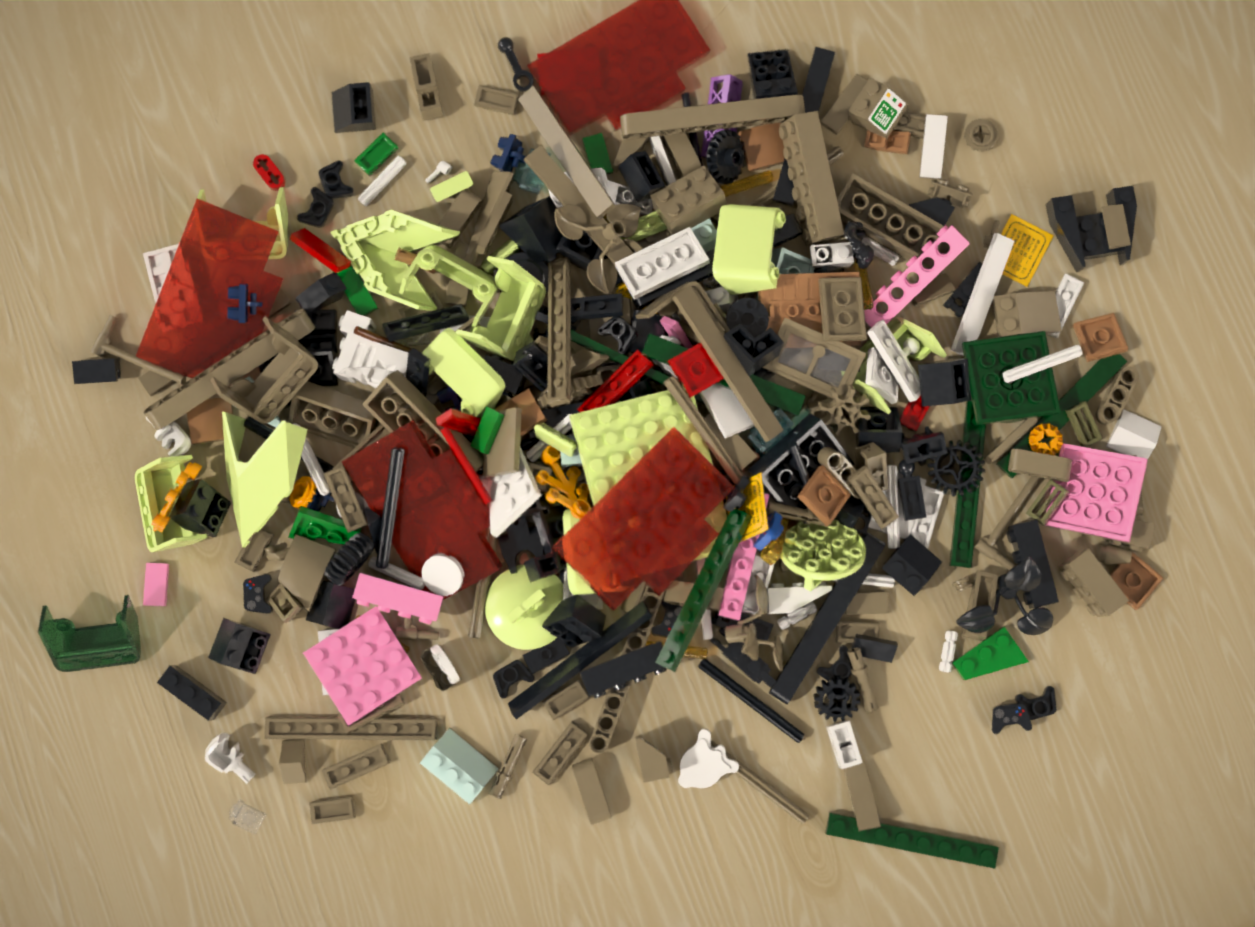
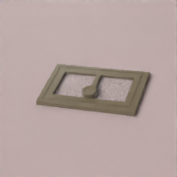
[762,318,866,398]

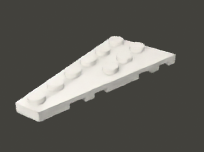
[488,447,541,537]

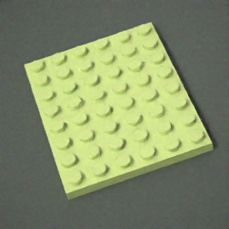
[569,387,727,583]

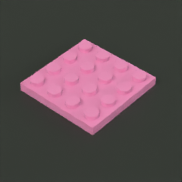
[1045,443,1148,543]
[303,606,422,726]

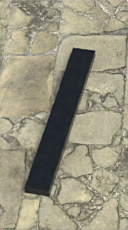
[773,47,835,207]
[508,601,652,719]

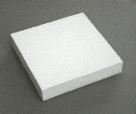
[865,347,899,404]

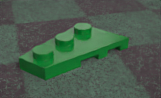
[288,506,361,544]
[951,627,1029,680]

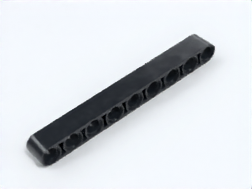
[628,214,803,309]
[769,532,886,705]

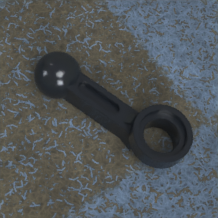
[498,37,534,92]

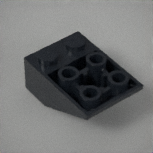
[747,49,798,99]

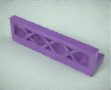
[701,74,743,158]

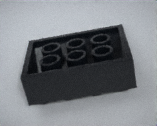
[748,413,855,521]

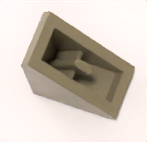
[279,739,306,784]

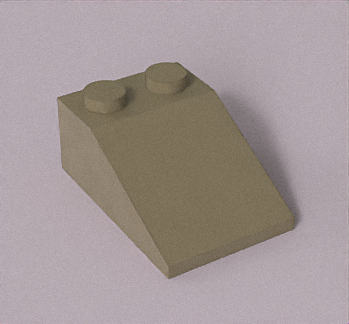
[992,291,1062,337]

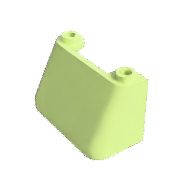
[713,204,786,295]

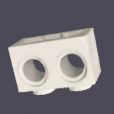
[826,720,863,769]

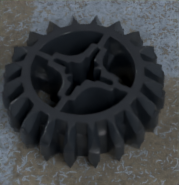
[928,440,986,497]
[324,532,374,586]

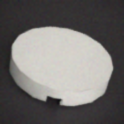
[422,553,464,596]
[430,644,459,684]

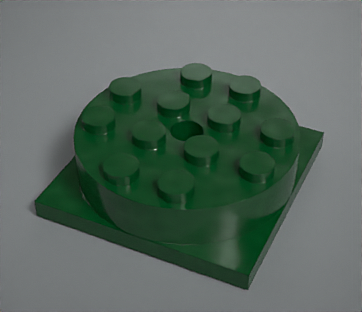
[962,331,1061,425]

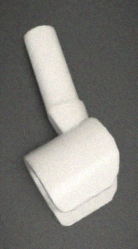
[425,161,452,184]

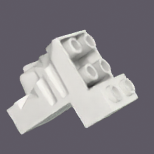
[332,310,408,389]

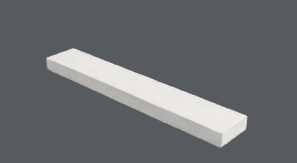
[951,233,1014,356]

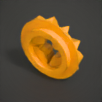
[1029,423,1063,455]
[289,476,317,509]

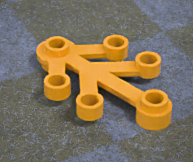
[535,446,591,520]
[151,462,202,533]

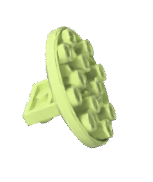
[779,520,866,591]
[485,565,564,650]

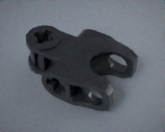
[498,517,543,574]

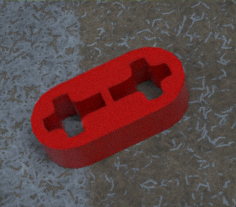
[253,154,286,191]

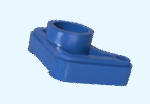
[753,511,784,550]

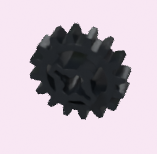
[813,675,861,722]

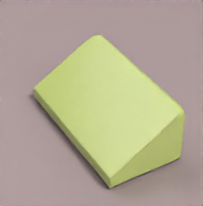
[430,171,473,202]
[480,239,520,275]
[534,423,577,457]

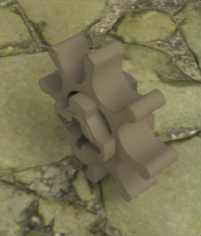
[818,385,870,436]

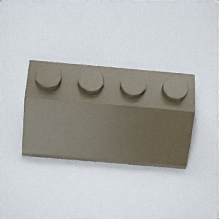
[288,381,378,448]

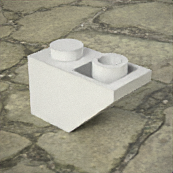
[810,242,854,269]

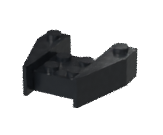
[1046,185,1137,272]
[516,491,578,583]

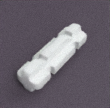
[777,602,817,630]
[939,630,958,673]

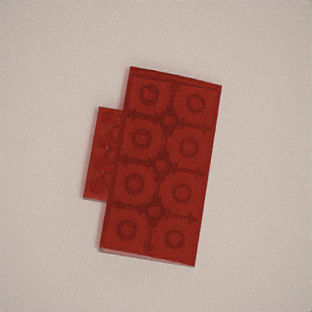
[527,0,710,137]
[135,198,283,378]
[342,420,503,600]
[553,427,735,611]

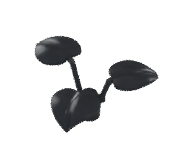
[956,556,1054,635]

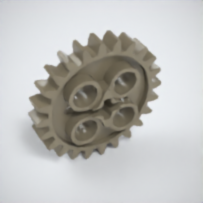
[537,374,604,410]

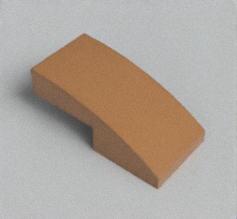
[864,130,911,154]

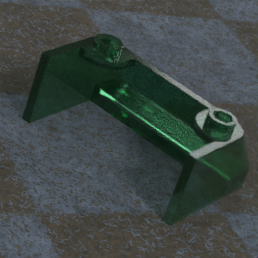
[38,595,141,672]

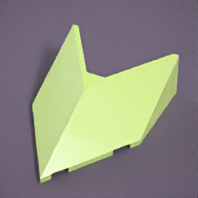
[331,210,460,311]
[222,411,308,548]

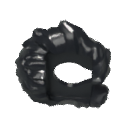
[845,221,874,269]

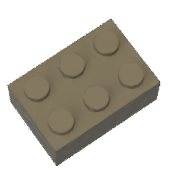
[650,166,727,235]
[1058,549,1129,617]

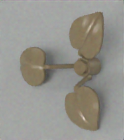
[555,204,641,294]
[725,575,784,671]

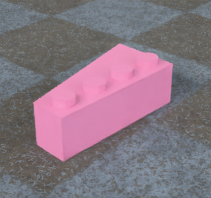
[353,573,444,625]

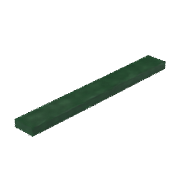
[571,330,705,405]
[641,334,805,416]
[996,354,1127,479]
[949,401,986,568]

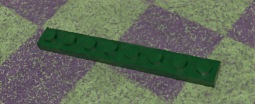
[655,509,752,672]
[825,812,999,869]

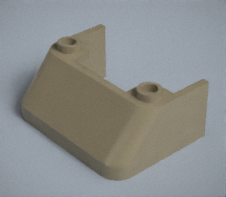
[635,282,730,337]
[210,316,318,423]

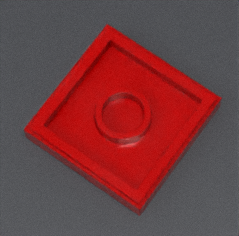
[668,342,724,398]

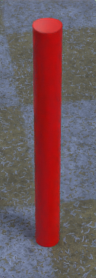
[440,426,492,504]

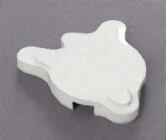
[678,729,739,788]

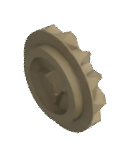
[964,119,998,152]

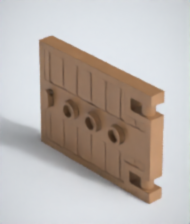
[758,272,861,348]

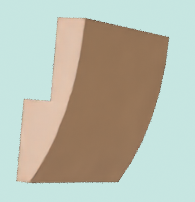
[738,123,785,171]
[495,388,547,437]
[187,398,233,445]

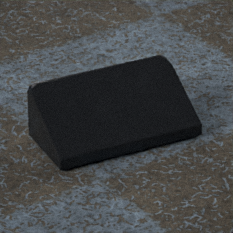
[298,332,338,353]
[364,507,382,554]

